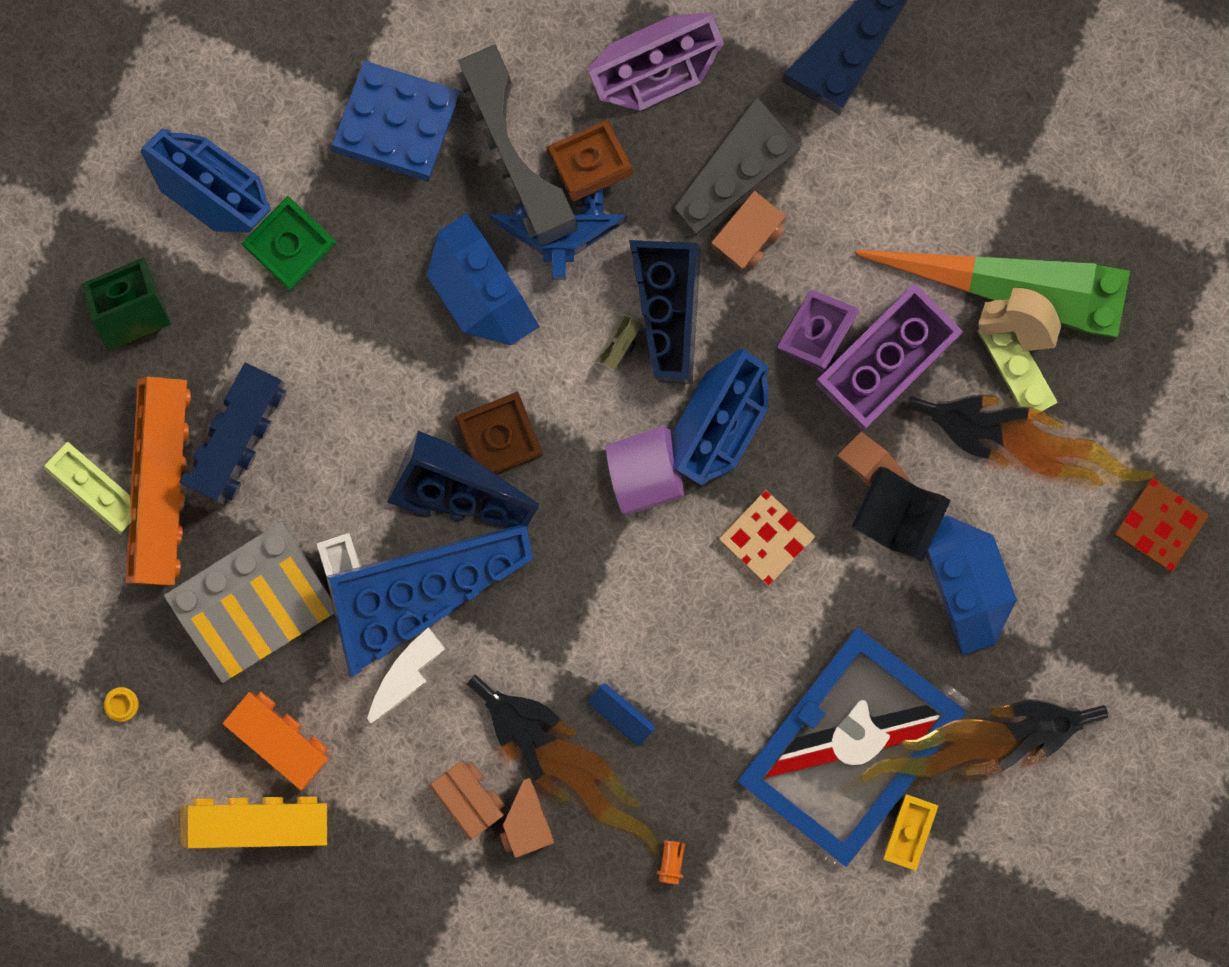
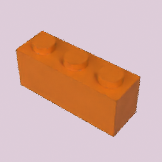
[222,691,331,790]

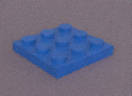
[331,61,461,182]

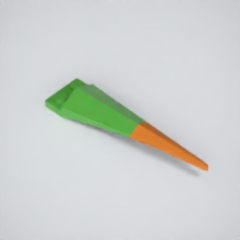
[855,250,1130,339]

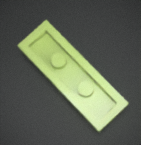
[977,329,1058,420]
[44,442,130,536]

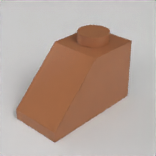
[500,777,555,858]

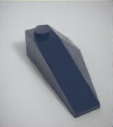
[387,430,539,528]

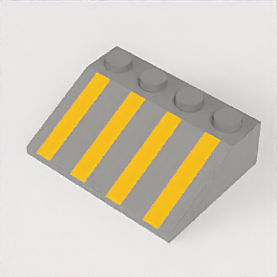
[164,522,335,684]

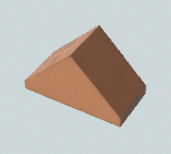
[837,431,910,488]

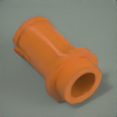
[656,840,686,885]

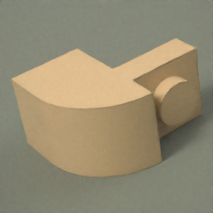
[978,288,1062,351]

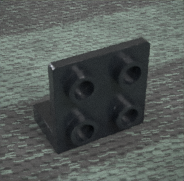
[852,466,951,562]

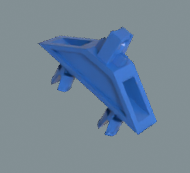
[490,188,627,280]

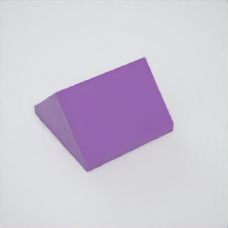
[777,290,860,374]

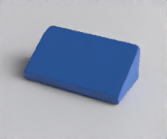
[588,683,655,746]

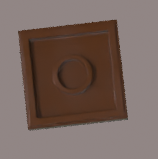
[455,391,543,474]

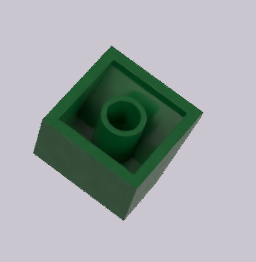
[82,257,171,351]

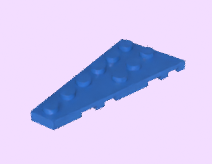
[327,524,533,677]

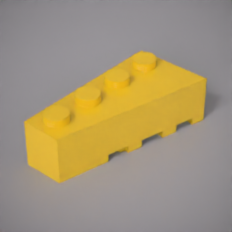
[180,796,327,848]

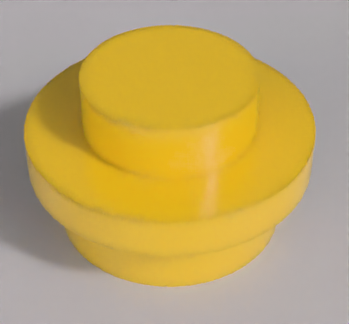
[104,687,139,722]

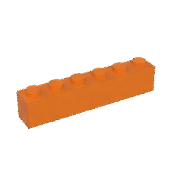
[125,377,191,586]

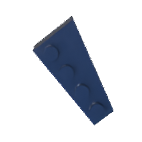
[782,0,908,115]
[629,240,701,384]
[179,362,287,505]

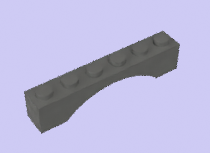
[456,44,578,246]

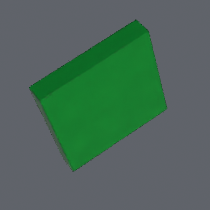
[241,196,337,292]

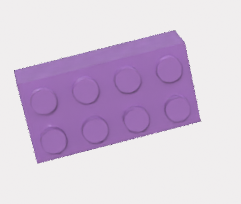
[815,283,963,431]

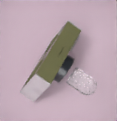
[596,315,651,371]

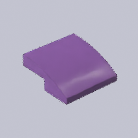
[606,426,684,516]

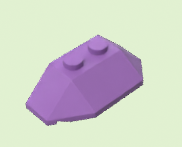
[587,12,724,111]

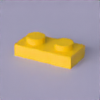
[882,794,938,871]

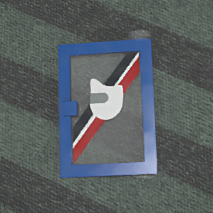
[738,627,973,868]

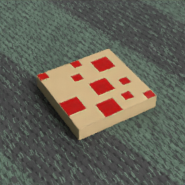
[719,490,815,586]

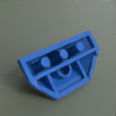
[140,128,271,232]
[427,213,540,345]
[673,348,768,485]
[926,515,1017,655]

